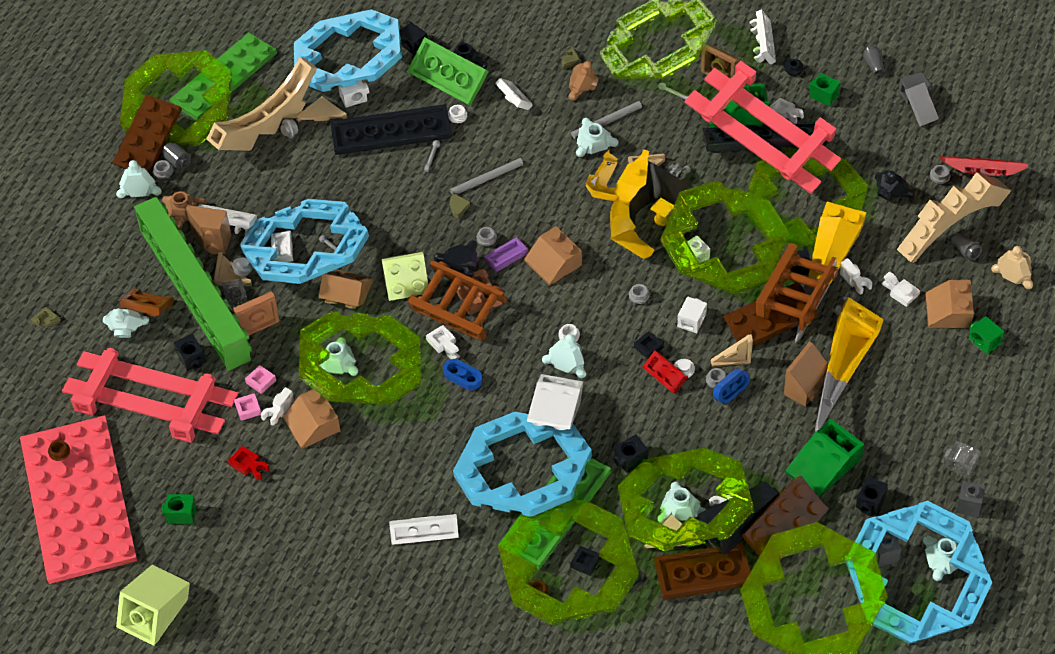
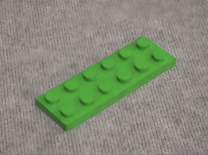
[169,32,277,121]
[501,457,611,570]

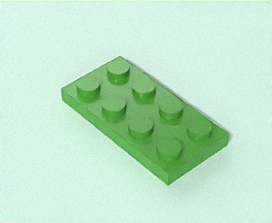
[407,37,489,106]

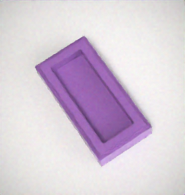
[484,237,529,273]

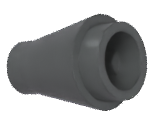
[863,46,885,76]
[951,233,982,260]

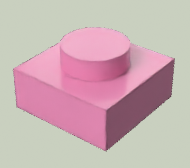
[245,365,276,394]
[234,393,261,421]

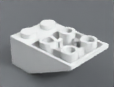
[527,374,583,430]

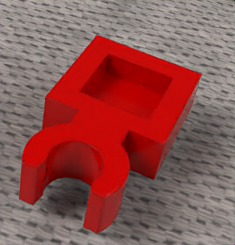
[228,446,269,480]

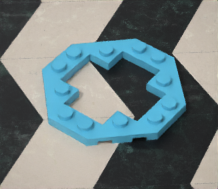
[294,9,402,92]
[240,199,369,284]
[453,412,592,517]
[846,501,992,644]

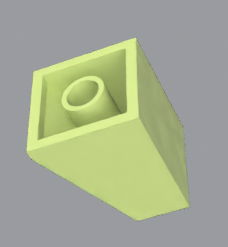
[116,565,190,646]

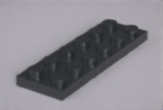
[330,104,452,155]
[703,122,827,153]

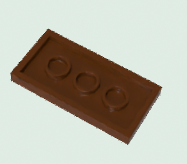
[112,95,182,174]
[723,282,818,347]
[741,476,829,569]
[654,543,753,600]

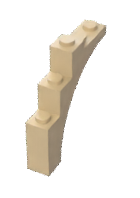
[207,57,317,151]
[897,172,1011,263]

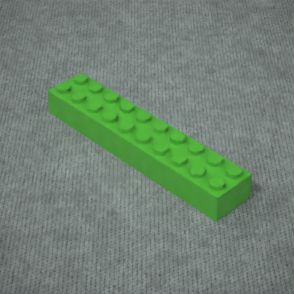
[134,197,252,371]

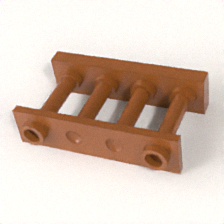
[756,243,839,331]
[408,260,507,342]

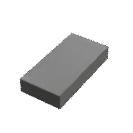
[905,82,939,126]

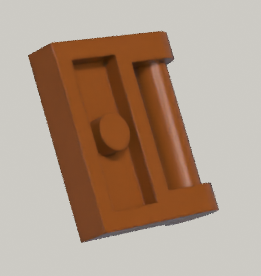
[120,288,174,316]

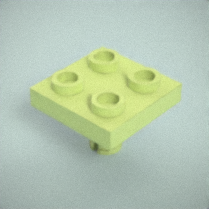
[382,252,428,301]

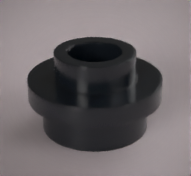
[784,59,803,76]

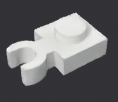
[769,98,804,124]

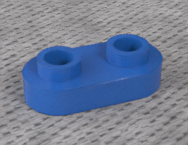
[443,359,482,390]
[713,368,750,404]

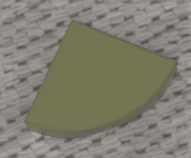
[562,48,581,70]
[450,194,470,219]
[31,307,61,327]

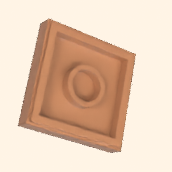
[233,291,280,335]

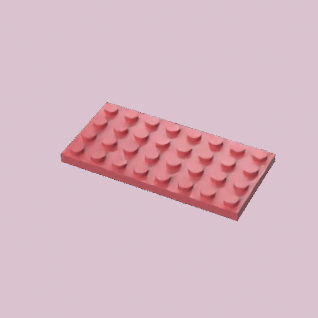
[20,416,137,584]

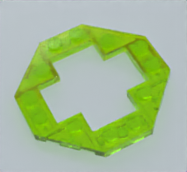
[599,0,717,79]
[119,50,232,147]
[743,148,868,248]
[661,180,789,294]
[299,312,421,405]
[618,447,754,551]
[498,499,639,625]
[740,522,888,654]

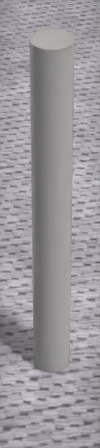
[571,101,642,139]
[450,158,523,195]

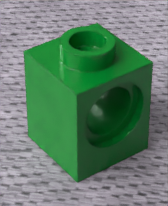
[809,73,841,107]
[969,316,1005,354]
[162,494,197,525]

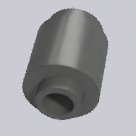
[162,143,191,170]

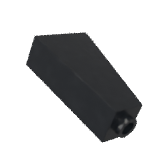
[698,481,780,555]

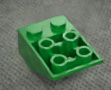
[709,84,769,128]
[785,419,864,497]

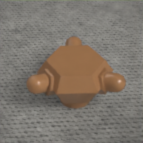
[569,61,599,101]
[162,192,207,230]

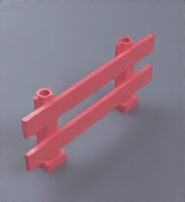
[685,60,841,194]
[62,348,239,443]

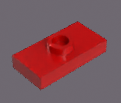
[642,350,688,393]

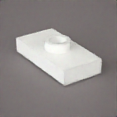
[495,78,532,110]
[271,231,293,262]

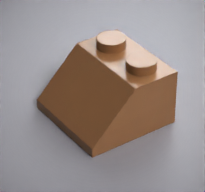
[701,44,747,79]
[186,205,232,254]
[524,226,582,286]
[319,269,374,309]
[925,280,974,328]
[784,341,828,407]
[283,387,340,449]

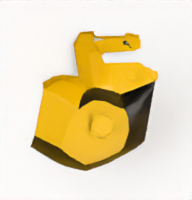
[586,150,694,259]

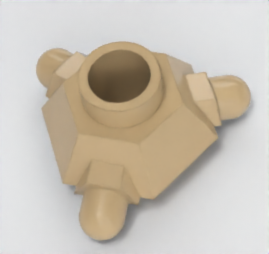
[991,246,1033,289]

